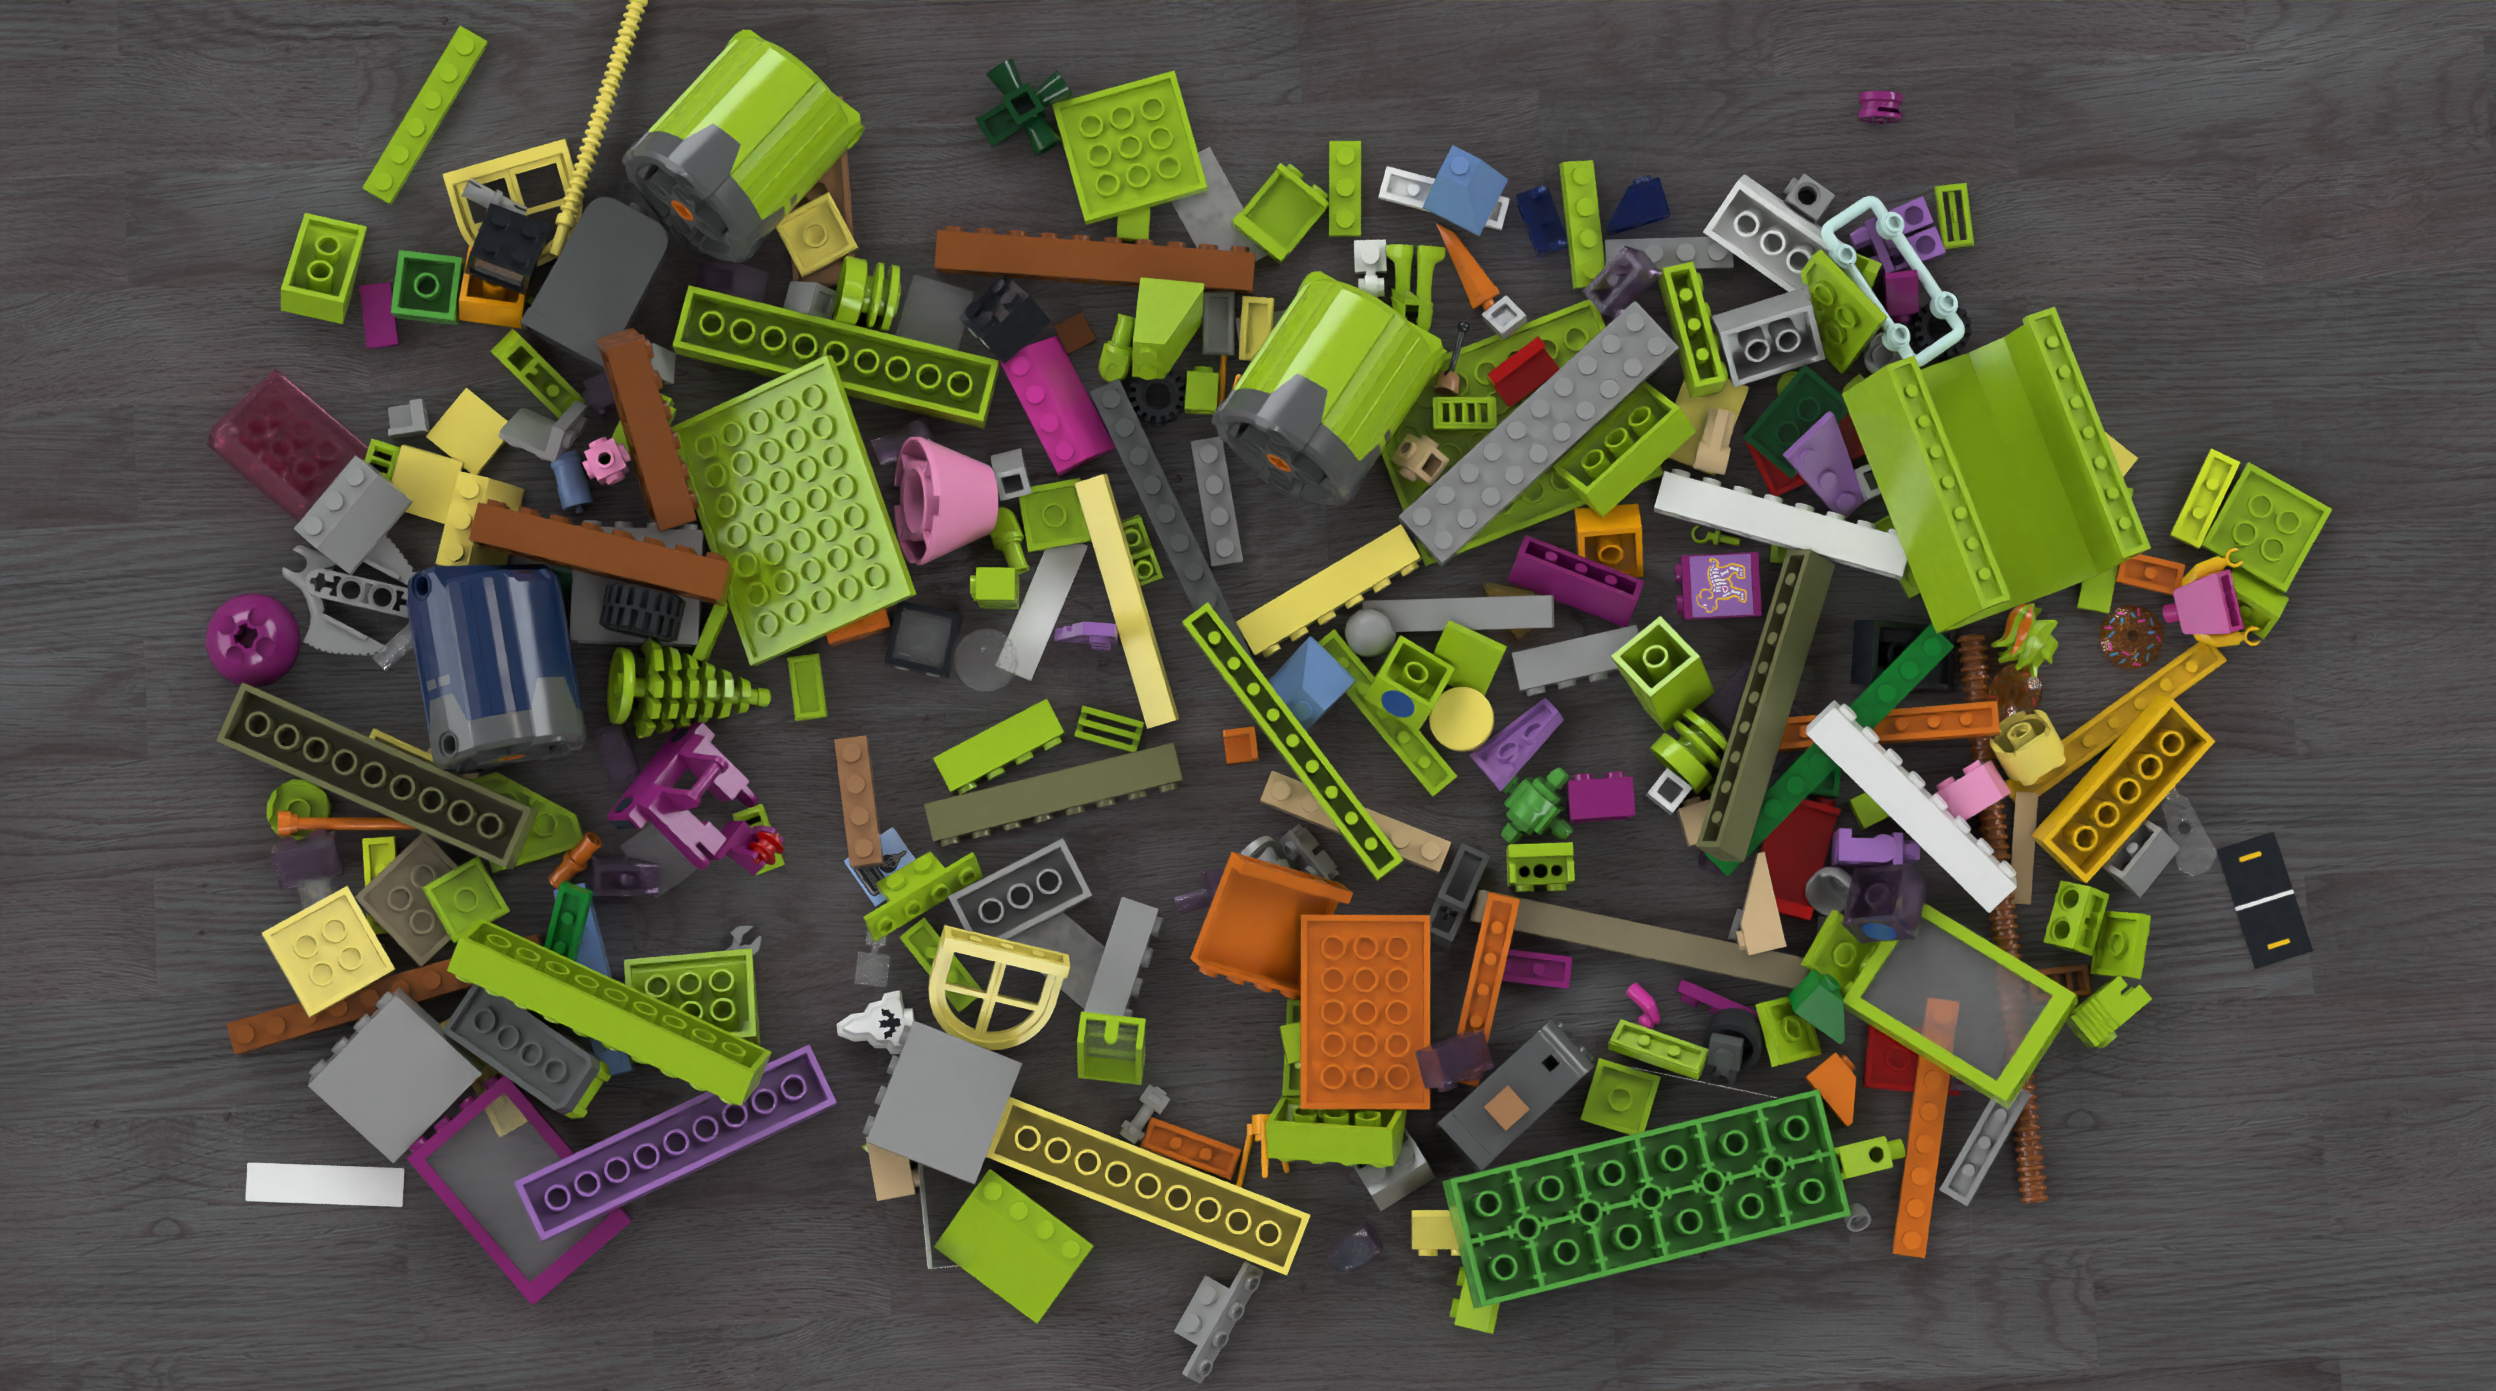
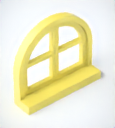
[443,139,583,267]
[928,925,1071,1050]

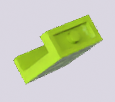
[1231,163,1329,265]

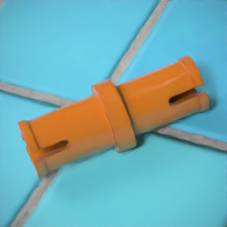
[548,831,603,889]

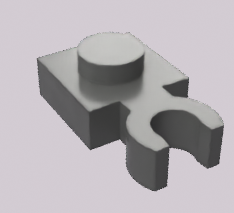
[1707,1032,1744,1087]

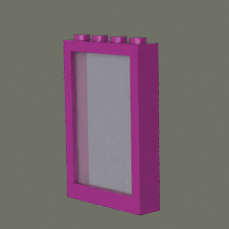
[407,1073,633,1306]

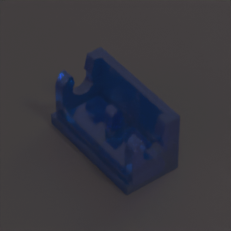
[1515,185,1568,259]

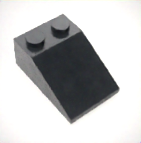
[1851,620,1957,691]

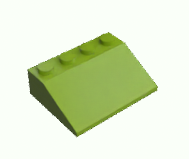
[624,948,760,1063]
[934,1169,1095,1324]

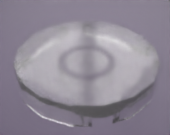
[954,628,1018,693]

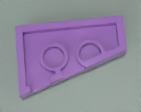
[1782,411,1864,519]
[1054,622,1119,651]
[1469,698,1564,792]

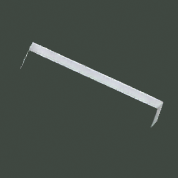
[918,1163,960,1269]

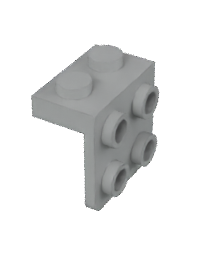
[499,401,588,463]

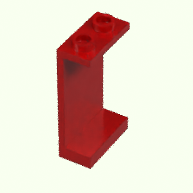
[1761,797,1841,922]

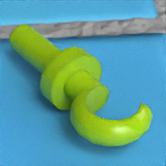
[1691,525,1741,546]

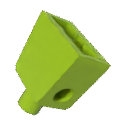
[1834,1136,1906,1180]

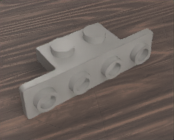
[1174,1261,1264,1384]

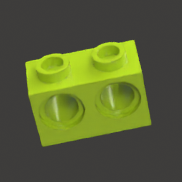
[2043,881,2110,956]

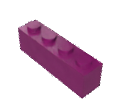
[1507,535,1645,627]

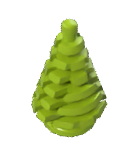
[607,637,771,739]

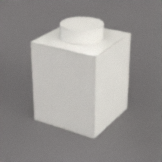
[1645,768,1693,815]

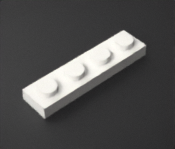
[1378,166,1510,231]

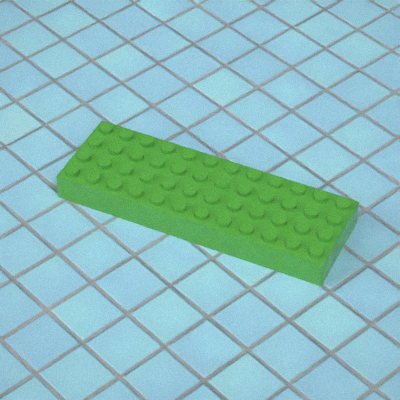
[1442,1089,1851,1308]

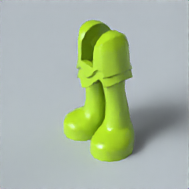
[1385,244,1446,332]

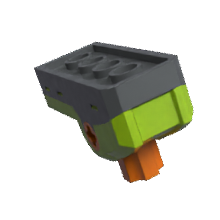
[442,984,611,1119]

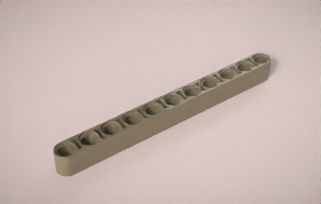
[1470,889,1810,990]

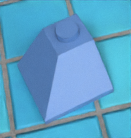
[1423,145,1508,236]
[1269,636,1357,731]

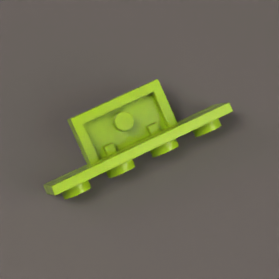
[863,851,983,942]

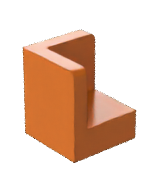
[1223,726,1259,765]

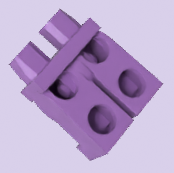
[1849,196,1946,277]
[1831,828,1920,870]

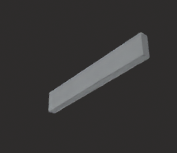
[1363,595,1555,632]

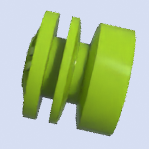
[833,256,901,332]
[1650,708,1728,794]

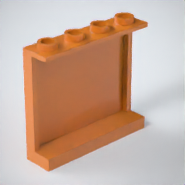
[1190,852,1353,1000]

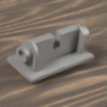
[1278,824,1339,880]

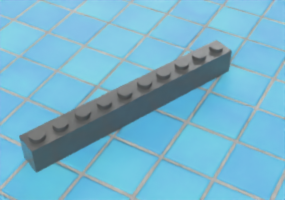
[1090,378,1256,665]

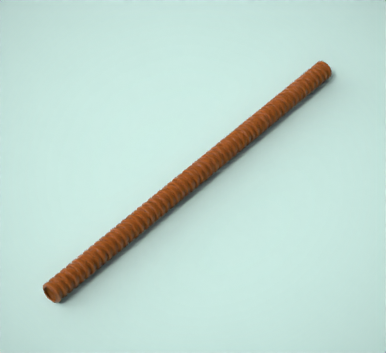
[1957,634,2049,1204]

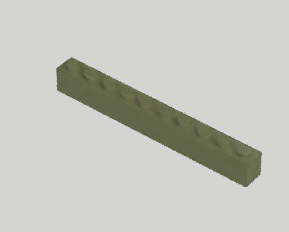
[1696,549,1835,862]

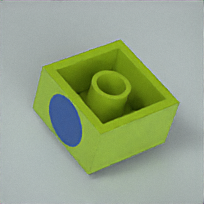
[1363,635,1455,731]

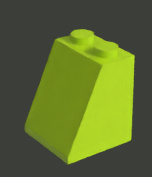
[1132,277,1204,380]
[1611,616,1715,732]

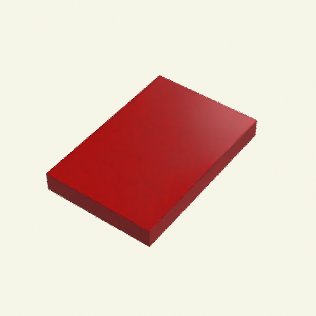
[1863,1024,1965,1096]

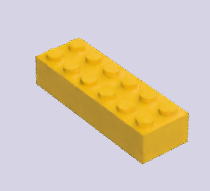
[2030,694,2215,884]

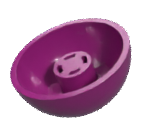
[205,593,301,687]

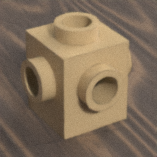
[1391,433,1450,486]

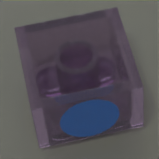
[1842,863,1928,943]

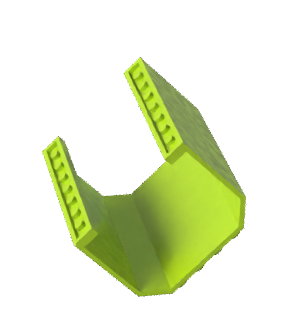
[1842,307,2151,634]

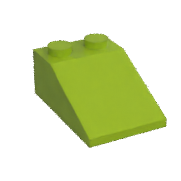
[281,213,367,324]

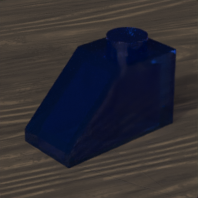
[1606,175,1670,236]

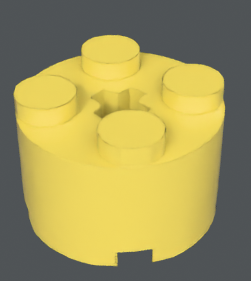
[1989,710,2066,786]

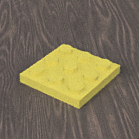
[262,886,395,1018]

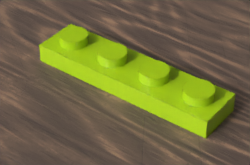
[1559,160,1607,290]

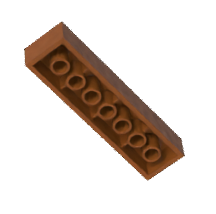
[469,499,734,607]

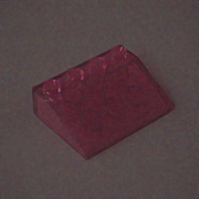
[206,369,368,523]

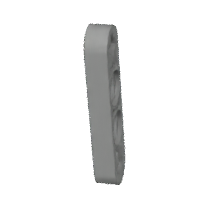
[305,568,409,619]

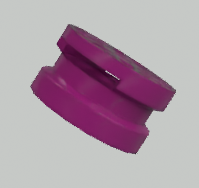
[1858,91,1903,124]

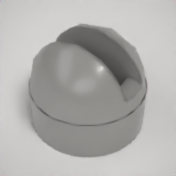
[1843,1203,1871,1232]

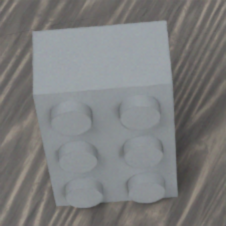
[1712,288,1825,387]

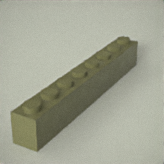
[924,742,1183,847]

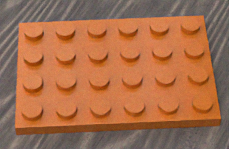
[1300,915,1430,1110]

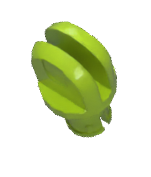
[1098,313,1136,383]
[990,507,1030,575]

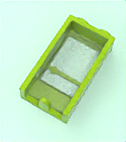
[1077,1011,1146,1085]

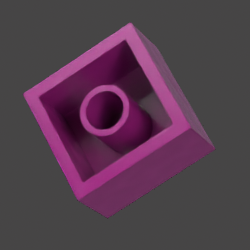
[1565,771,1635,824]

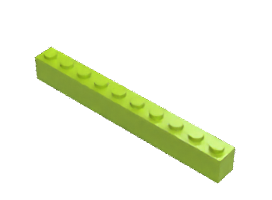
[1182,602,1404,882]

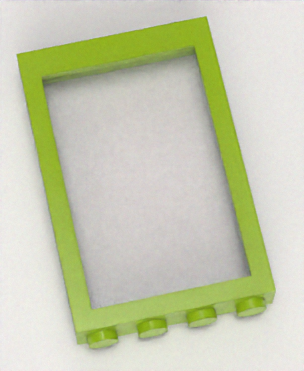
[1841,896,2078,1109]

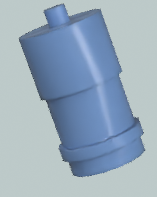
[550,450,593,514]

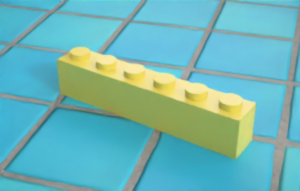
[1236,524,1422,658]

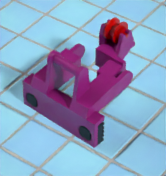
[606,722,785,875]

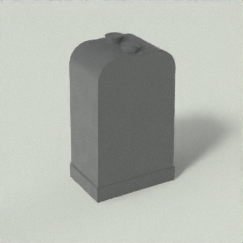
[520,197,669,373]
[1434,1019,1594,1173]

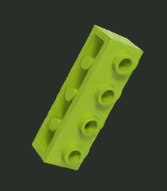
[1658,262,1728,399]

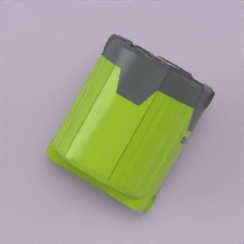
[622,30,865,263]
[1211,271,1447,506]

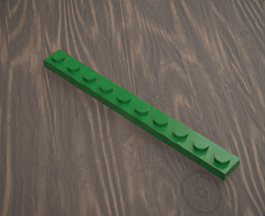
[1704,623,1955,877]

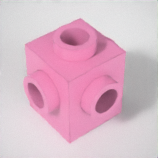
[582,437,631,486]

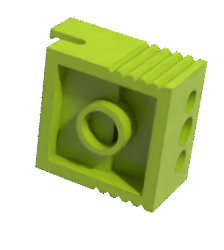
[1506,842,1575,892]
[2066,975,2152,1049]

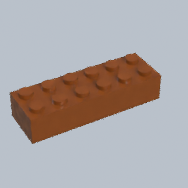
[596,328,699,531]

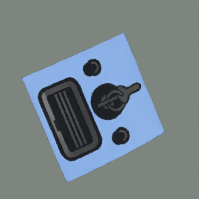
[844,827,916,907]

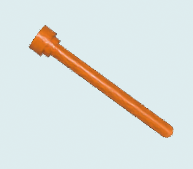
[278,811,418,837]

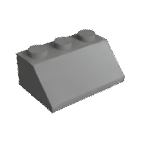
[294,455,413,575]

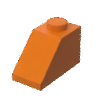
[1804,1052,1856,1127]

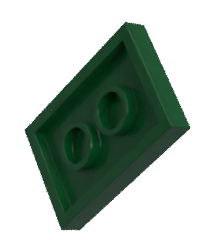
[1743,364,1849,479]

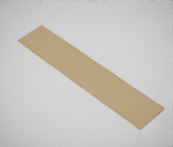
[2011,791,2038,905]

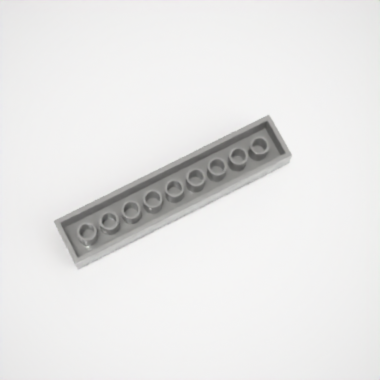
[1398,301,1679,567]

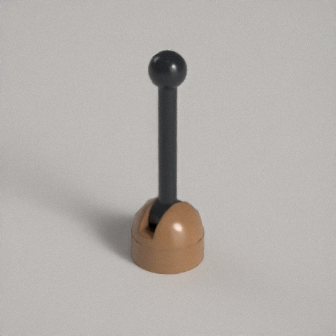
[1433,321,1470,397]

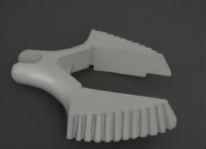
[282,535,416,656]

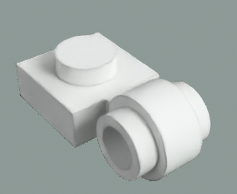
[1354,239,1387,298]

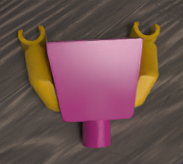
[2163,548,2260,648]

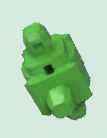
[1501,767,1574,844]

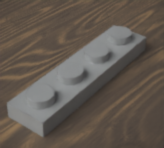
[1605,237,1734,273]
[1190,437,1243,568]
[1939,1089,2032,1206]

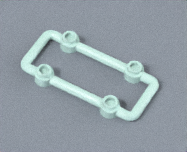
[1821,196,1965,367]

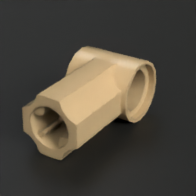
[1693,408,1736,475]

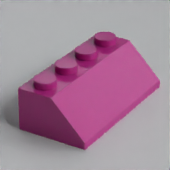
[999,336,1116,477]

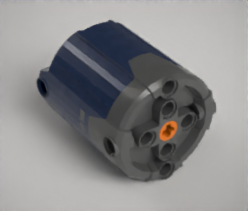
[406,564,587,775]

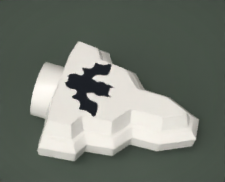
[837,990,915,1054]

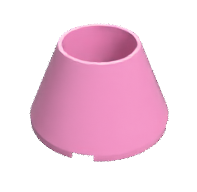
[894,437,998,565]

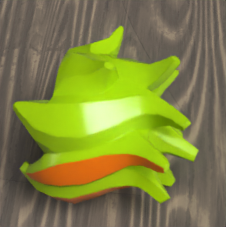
[1991,603,2058,678]

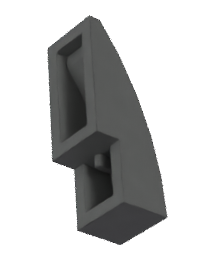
[1429,843,1490,950]

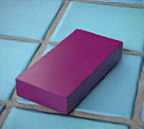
[359,282,400,350]

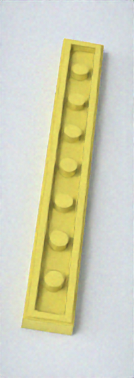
[1075,474,1179,729]

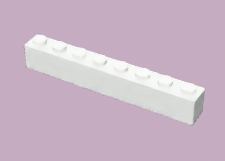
[1654,469,1907,580]
[1806,700,2017,913]

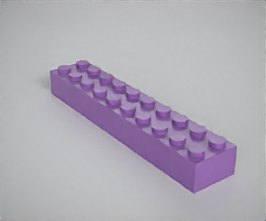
[514,1045,837,1244]

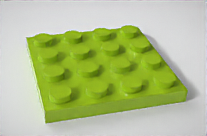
[1052,70,1208,225]

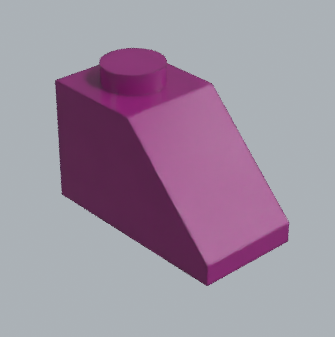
[1879,270,1919,324]

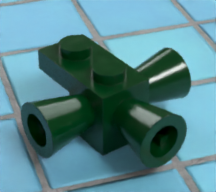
[975,59,1073,157]

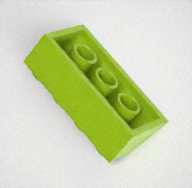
[1552,381,1696,517]
[1266,1096,1407,1168]

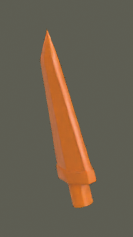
[1436,223,1500,311]

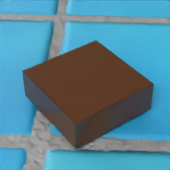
[1053,312,1097,355]

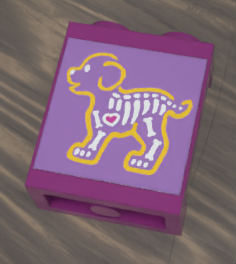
[1674,552,1762,622]

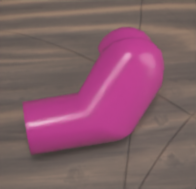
[1626,983,1661,1029]

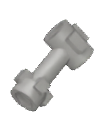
[1119,1084,1171,1144]

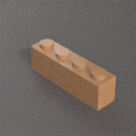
[834,735,885,870]

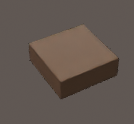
[1483,1085,1530,1131]

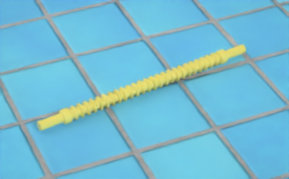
[548,0,649,259]

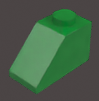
[1788,969,1845,1044]

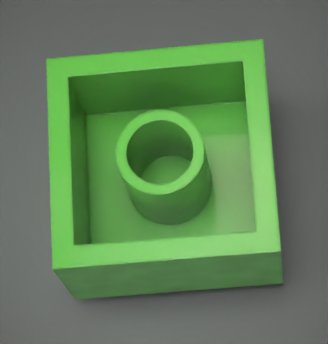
[391,250,466,326]

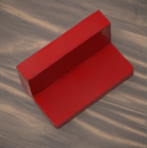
[1486,336,1559,408]

